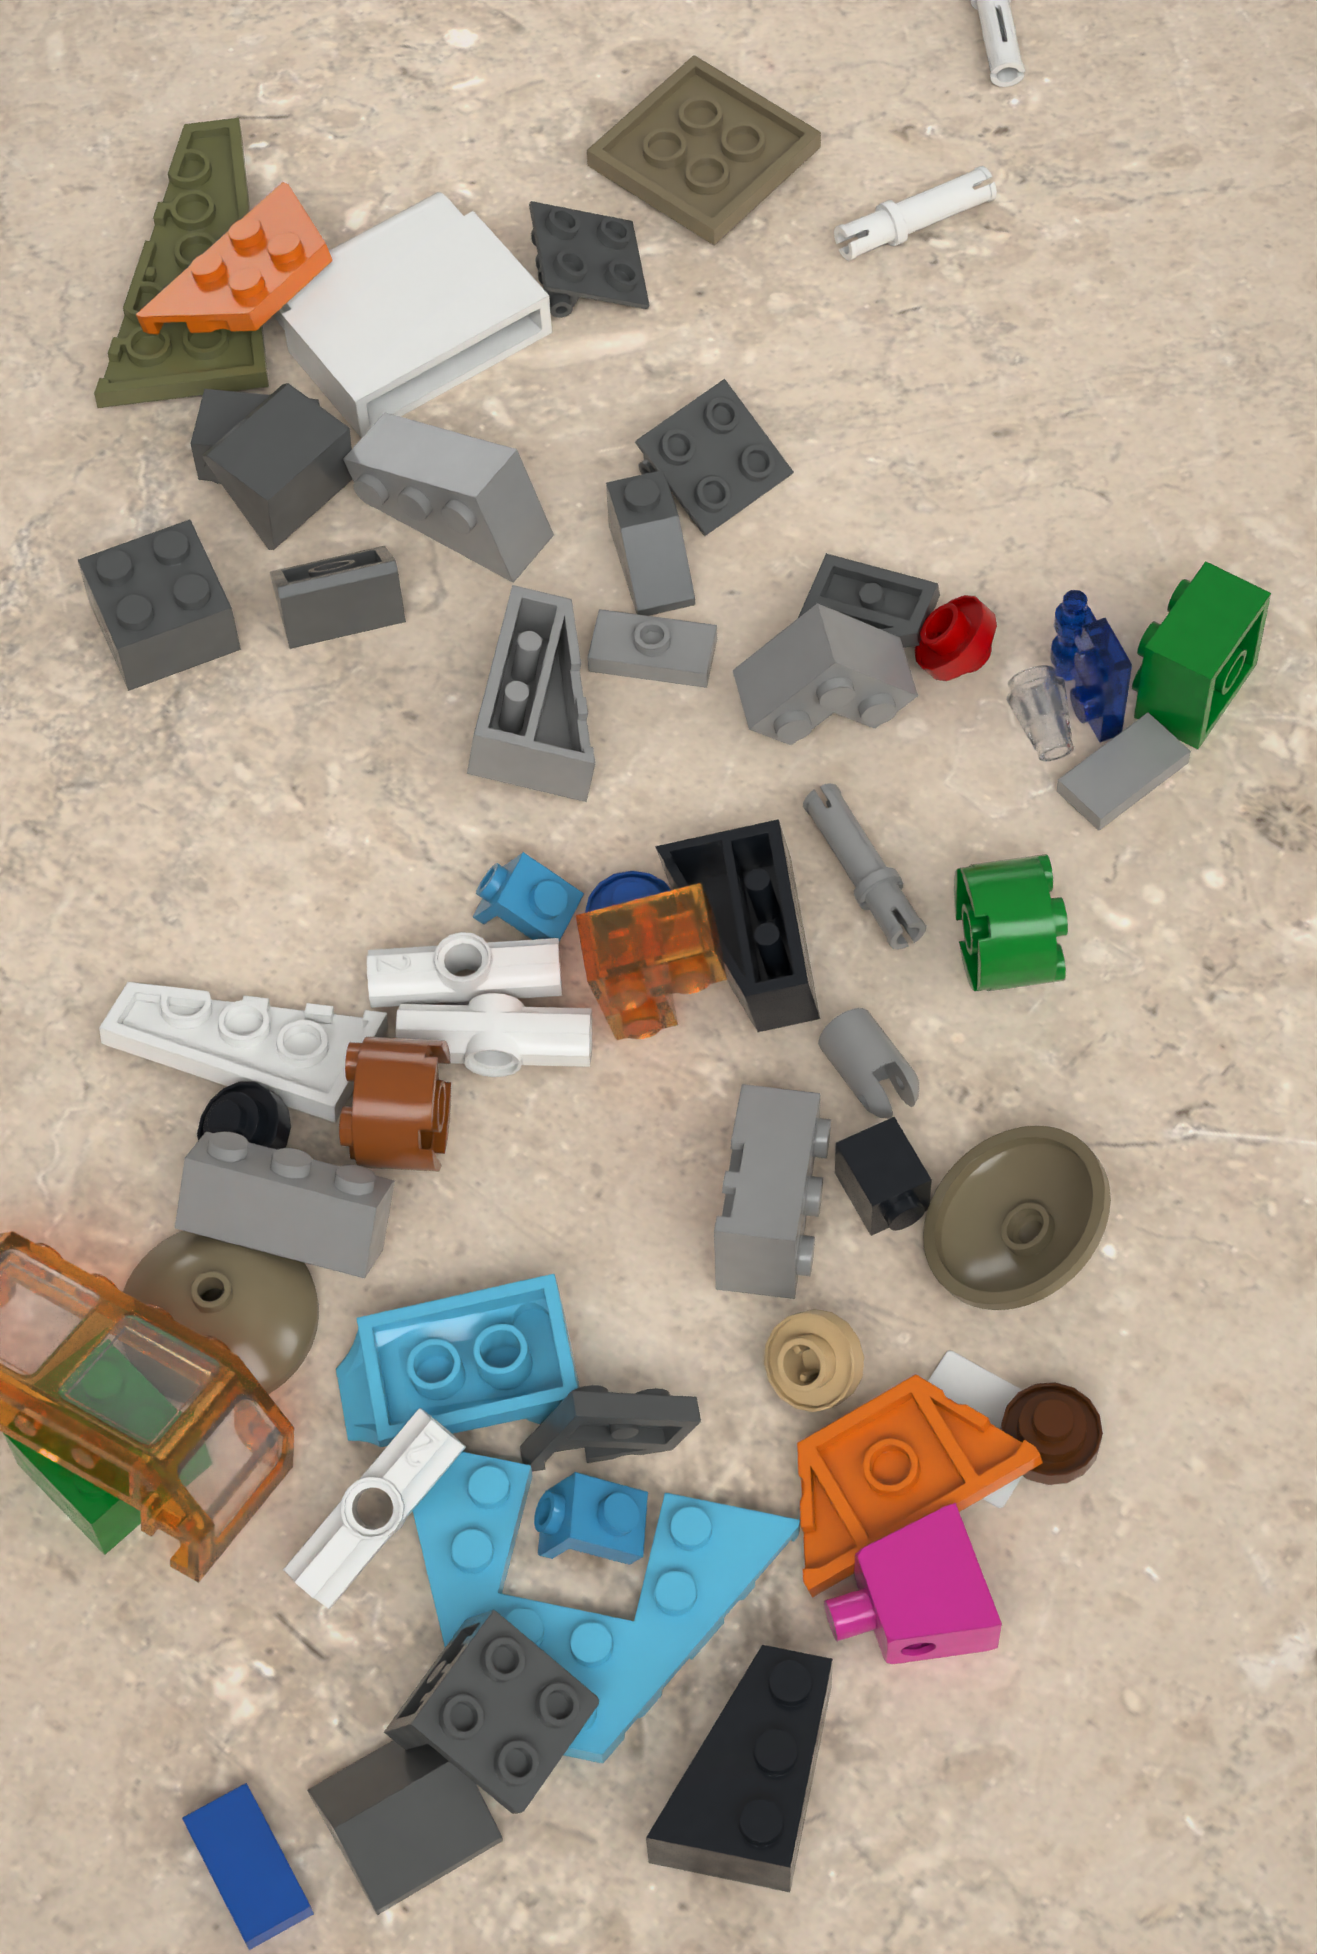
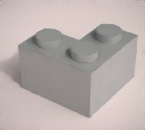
[733,603,918,745]

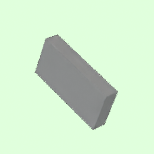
[1057,713,1191,830]

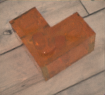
[576,883,727,1040]

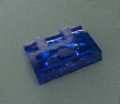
[1050,590,1132,742]

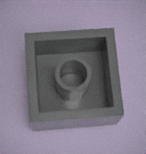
[78,519,241,691]

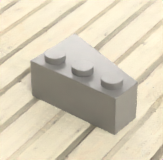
[343,413,554,583]
[467,585,595,802]
[714,1084,831,1299]

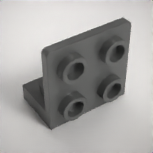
[384,1609,599,1814]

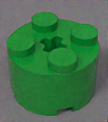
[954,854,1068,991]

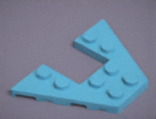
[413,1452,800,1764]

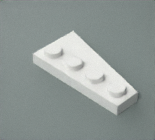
[99,982,388,1123]

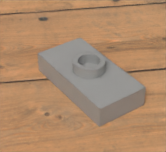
[588,609,717,688]

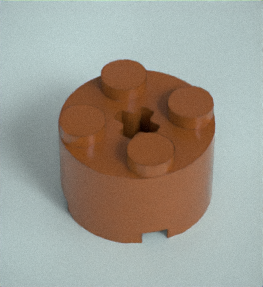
[339,1037,451,1172]

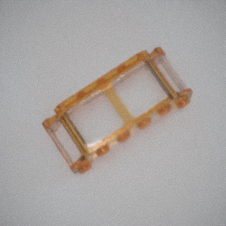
[0,1231,295,1583]

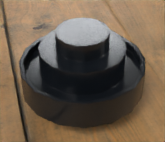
[197,1081,291,1150]

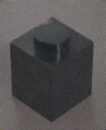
[835,1117,932,1236]

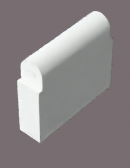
[274,192,552,438]

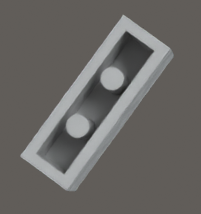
[175,1131,395,1278]

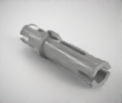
[803,783,926,949]

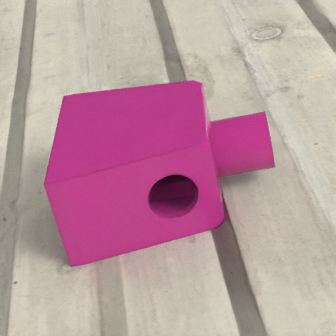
[824,1503,1002,1664]

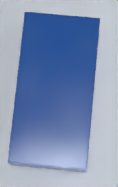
[182,1783,314,1950]

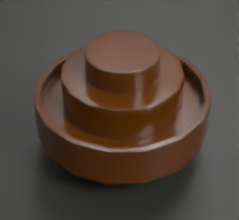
[1000,1382,1103,1485]

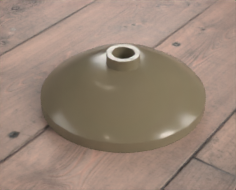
[923,1126,1111,1310]
[118,1231,319,1410]

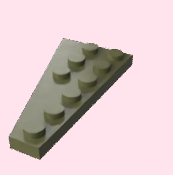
[94,118,269,408]

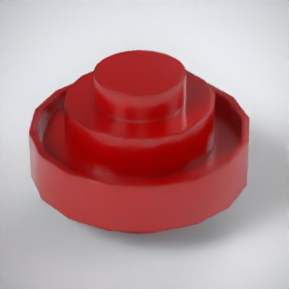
[914,595,997,681]

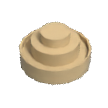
[764,1309,864,1412]

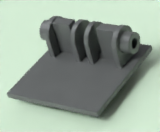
[529,201,650,318]
[635,379,794,536]

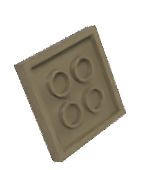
[587,55,821,245]

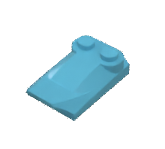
[336,1274,580,1447]

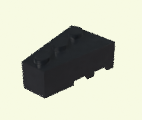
[655,819,820,1032]
[646,1645,833,1892]

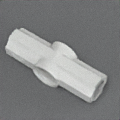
[367,932,562,1008]
[396,993,593,1077]
[283,1408,466,1609]

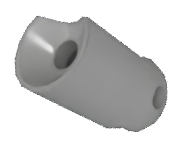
[818,1008,919,1119]

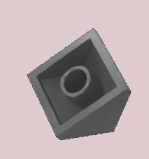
[201,383,352,550]
[270,546,406,649]
[308,1740,503,1915]

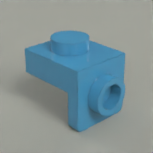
[473,852,584,941]
[534,1472,648,1565]

